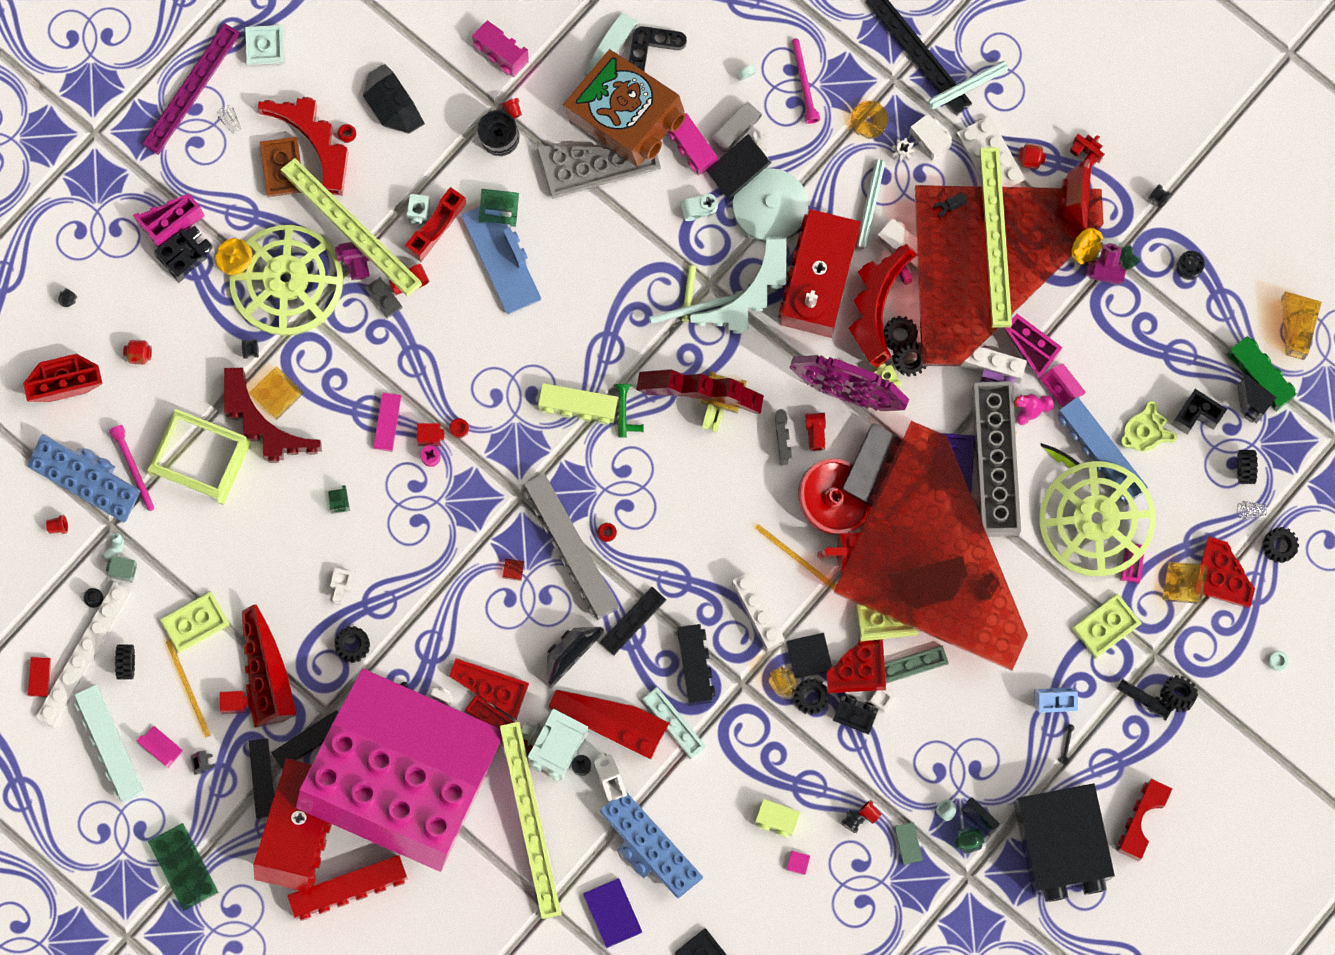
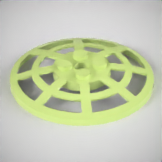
[229,225,343,336]
[1040,461,1156,576]

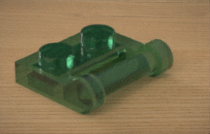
[478,189,519,227]

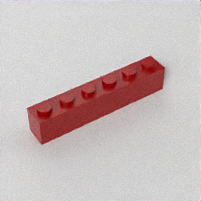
[287,855,408,921]

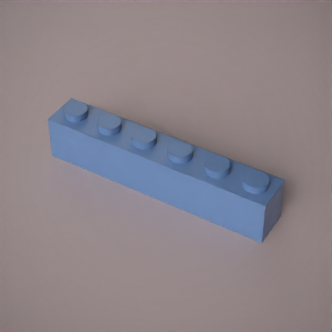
[1058,397,1148,504]

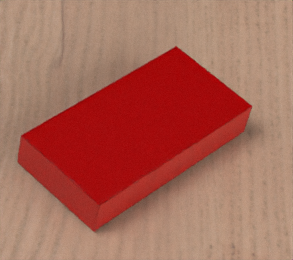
[28,657,51,697]

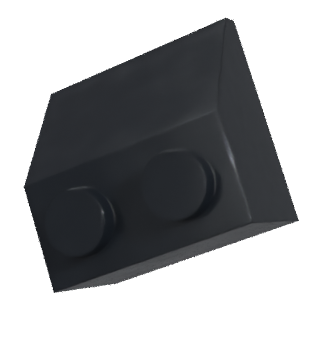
[1237,375,1277,424]

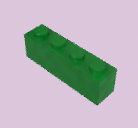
[1227,336,1297,412]

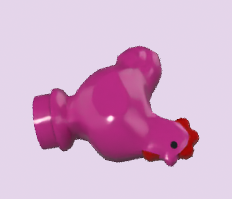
[1013,394,1054,425]

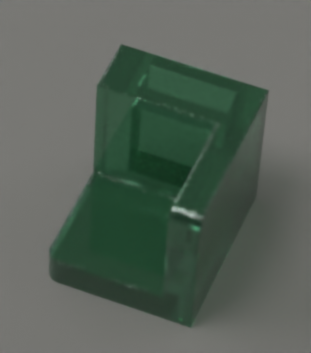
[328,485,351,514]

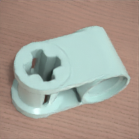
[680,194,718,221]

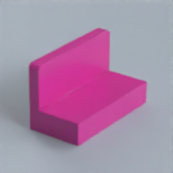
[1040,363,1086,408]
[137,726,183,768]

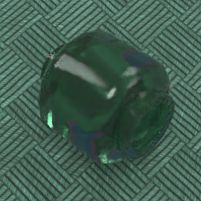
[954,826,985,854]

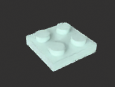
[245,25,285,65]

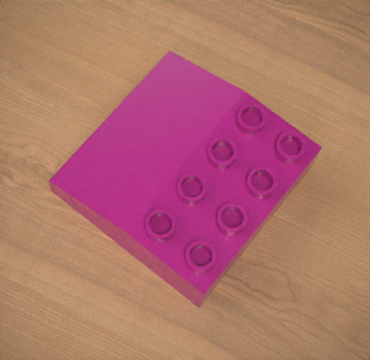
[296,668,503,872]

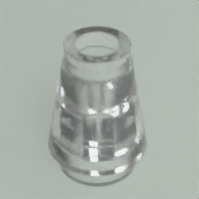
[217,105,242,134]
[1237,501,1267,520]

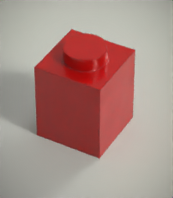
[417,423,445,446]
[219,691,249,714]

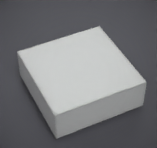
[869,690,896,713]

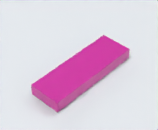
[373,392,402,452]

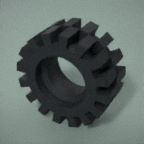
[883,316,918,351]
[892,339,928,377]
[1237,450,1258,484]
[1262,527,1299,563]
[334,626,370,663]
[115,644,135,680]
[1160,675,1198,713]
[794,678,829,715]

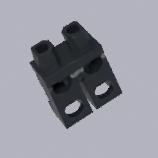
[154,226,213,283]

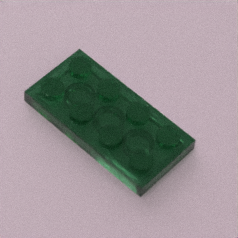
[148,823,219,911]

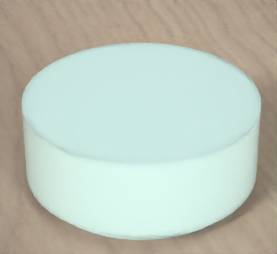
[737,65,757,80]
[1268,651,1288,671]

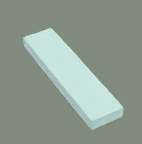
[642,687,706,759]

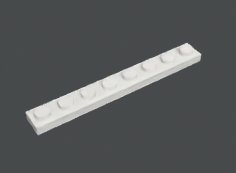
[36,582,132,727]

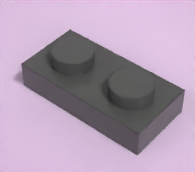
[365,277,403,319]

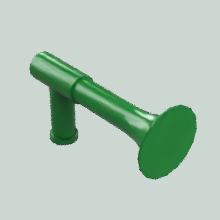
[613,384,644,438]

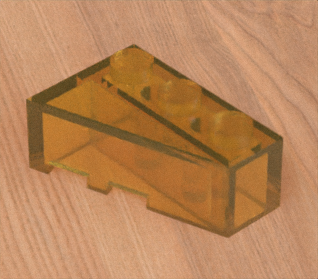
[1281,291,1322,360]

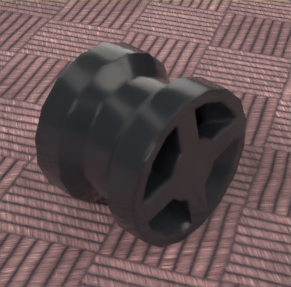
[1148,184,1171,208]
[242,339,259,359]
[572,755,591,776]
[840,810,865,833]

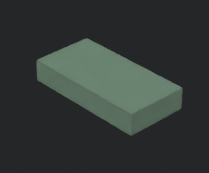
[894,822,923,865]

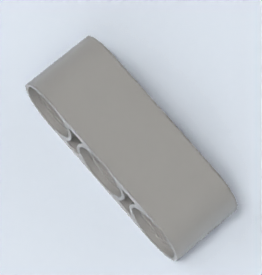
[712,102,762,153]

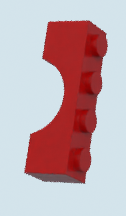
[405,187,466,262]
[1117,779,1173,861]

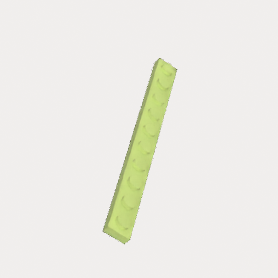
[979,147,1012,327]
[281,158,422,297]
[500,722,562,919]

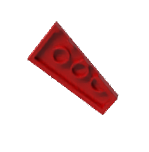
[449,658,529,720]

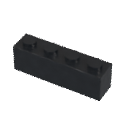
[677,624,716,706]

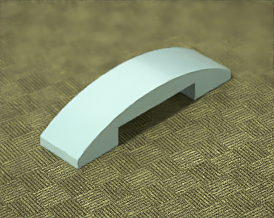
[584,13,638,76]

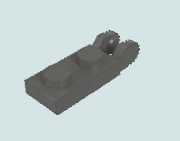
[775,409,792,465]

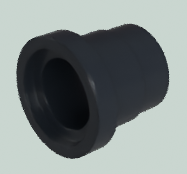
[84,588,104,608]

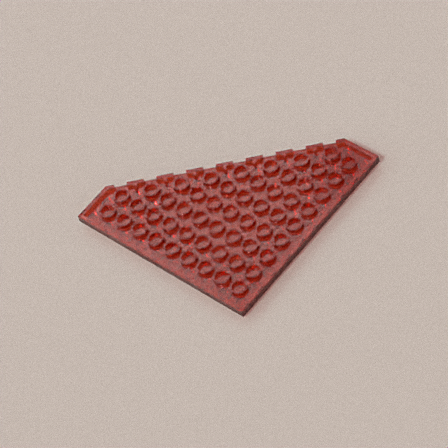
[914,185,1104,367]
[834,421,1028,671]

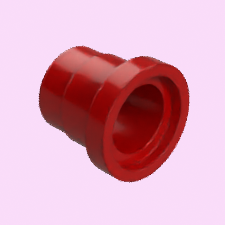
[501,98,522,119]
[46,515,68,534]
[857,800,882,824]

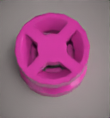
[420,445,441,467]

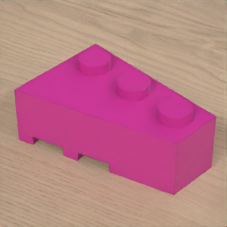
[472,20,529,77]
[133,194,205,248]
[1005,313,1063,380]

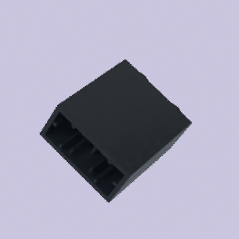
[1014,783,1115,902]

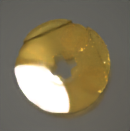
[851,101,888,139]

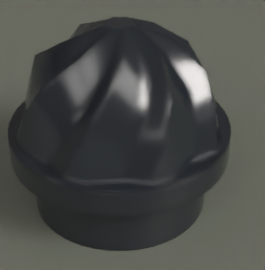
[58,288,78,307]

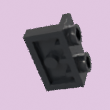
[833,695,879,735]

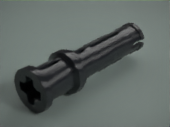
[1117,679,1172,721]

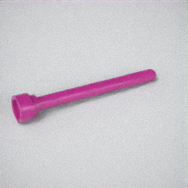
[792,38,820,124]
[109,425,154,511]

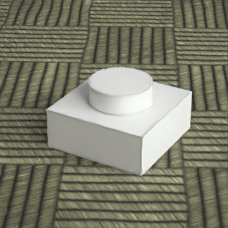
[431,687,453,706]

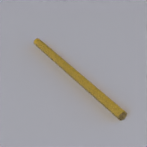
[755,524,840,592]
[166,640,211,737]

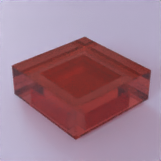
[502,558,525,581]

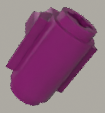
[335,242,370,280]
[1086,243,1126,285]

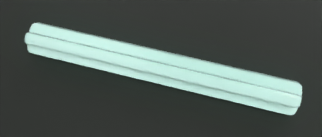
[927,61,1008,109]
[856,159,885,249]

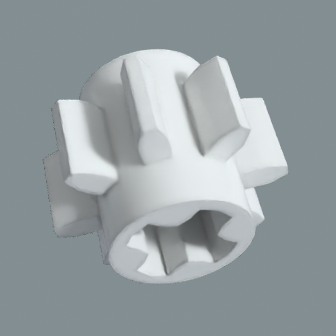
[891,138,915,162]

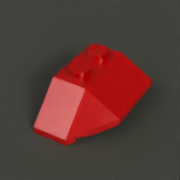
[1060,157,1092,234]
[23,354,103,402]

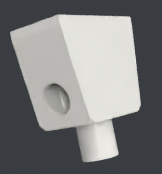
[594,753,627,802]

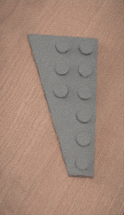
[537,145,661,199]

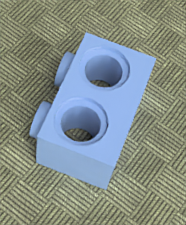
[1034,687,1078,713]

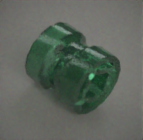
[1119,245,1141,271]

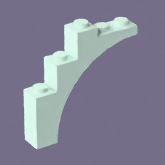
[691,237,787,334]

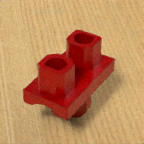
[1070,133,1105,167]

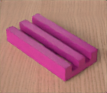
[1120,543,1144,584]

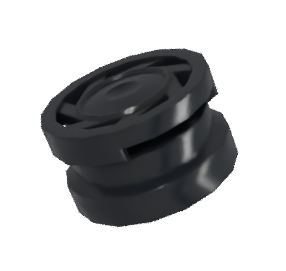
[1176,250,1205,280]

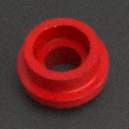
[338,124,357,143]
[598,523,617,542]

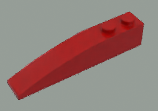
[242,604,297,728]
[548,689,669,759]

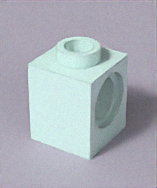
[407,194,430,225]

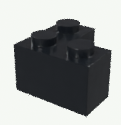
[1171,388,1227,435]

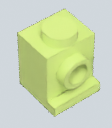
[874,363,901,389]

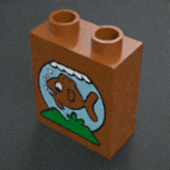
[563,49,686,167]

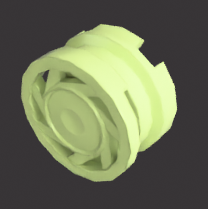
[702,403,724,433]

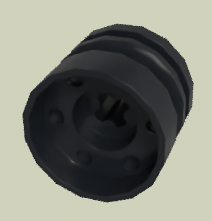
[478,110,520,156]

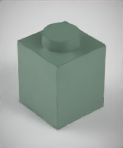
[106,556,138,583]

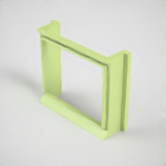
[146,409,251,505]

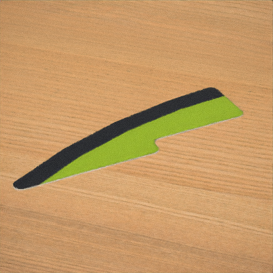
[1041,443,1080,474]

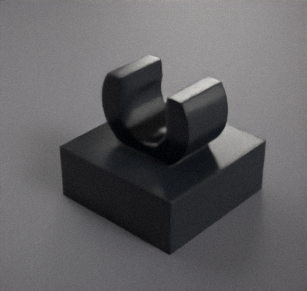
[191,751,215,775]

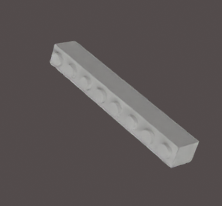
[523,473,618,620]

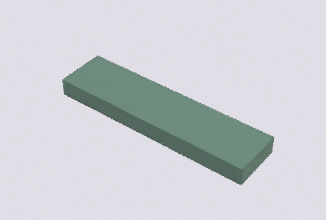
[885,645,949,684]

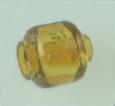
[768,666,797,696]

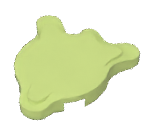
[1121,401,1177,452]

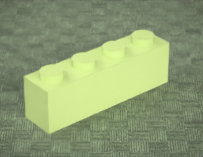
[538,383,618,425]

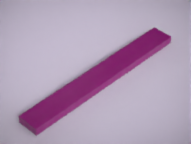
[142,23,241,155]

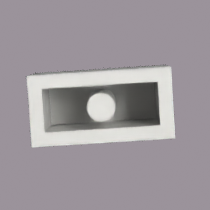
[909,114,952,160]

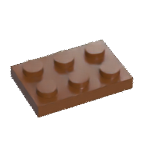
[260,137,301,198]

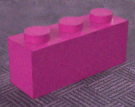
[667,113,718,175]

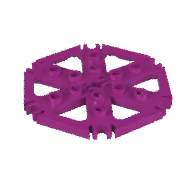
[790,355,909,412]

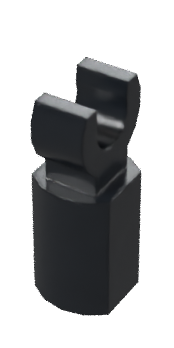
[933,192,967,218]

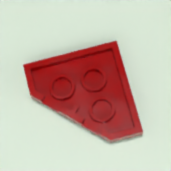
[1193,537,1255,608]
[827,639,886,693]

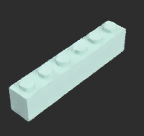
[74,685,145,803]

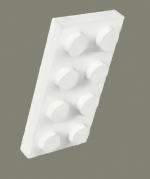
[956,116,1026,192]

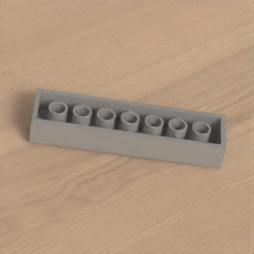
[972,381,1021,537]

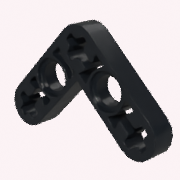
[629,26,687,72]

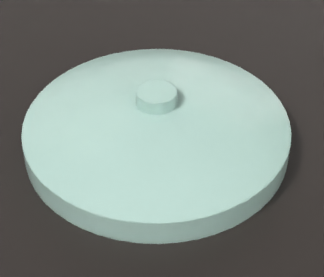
[733,168,808,242]

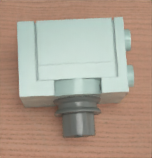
[521,709,588,781]

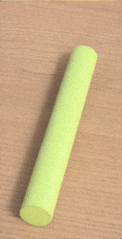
[682,265,696,322]

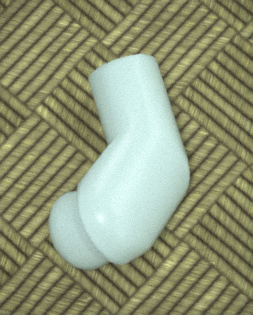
[103,533,124,561]

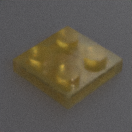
[249,366,304,420]
[1162,562,1207,604]

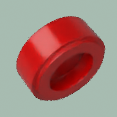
[450,418,469,438]

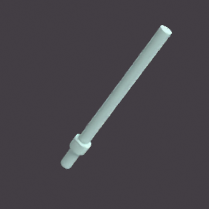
[649,290,744,324]

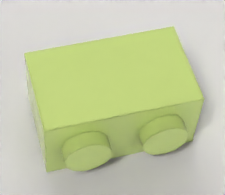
[755,799,800,838]

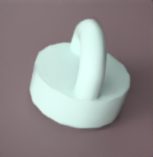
[936,799,956,821]

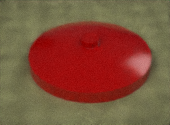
[798,459,871,535]

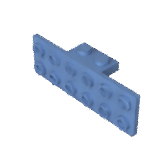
[461,200,541,314]
[27,434,140,523]
[600,792,703,899]

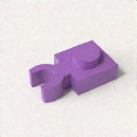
[981,369,1015,386]

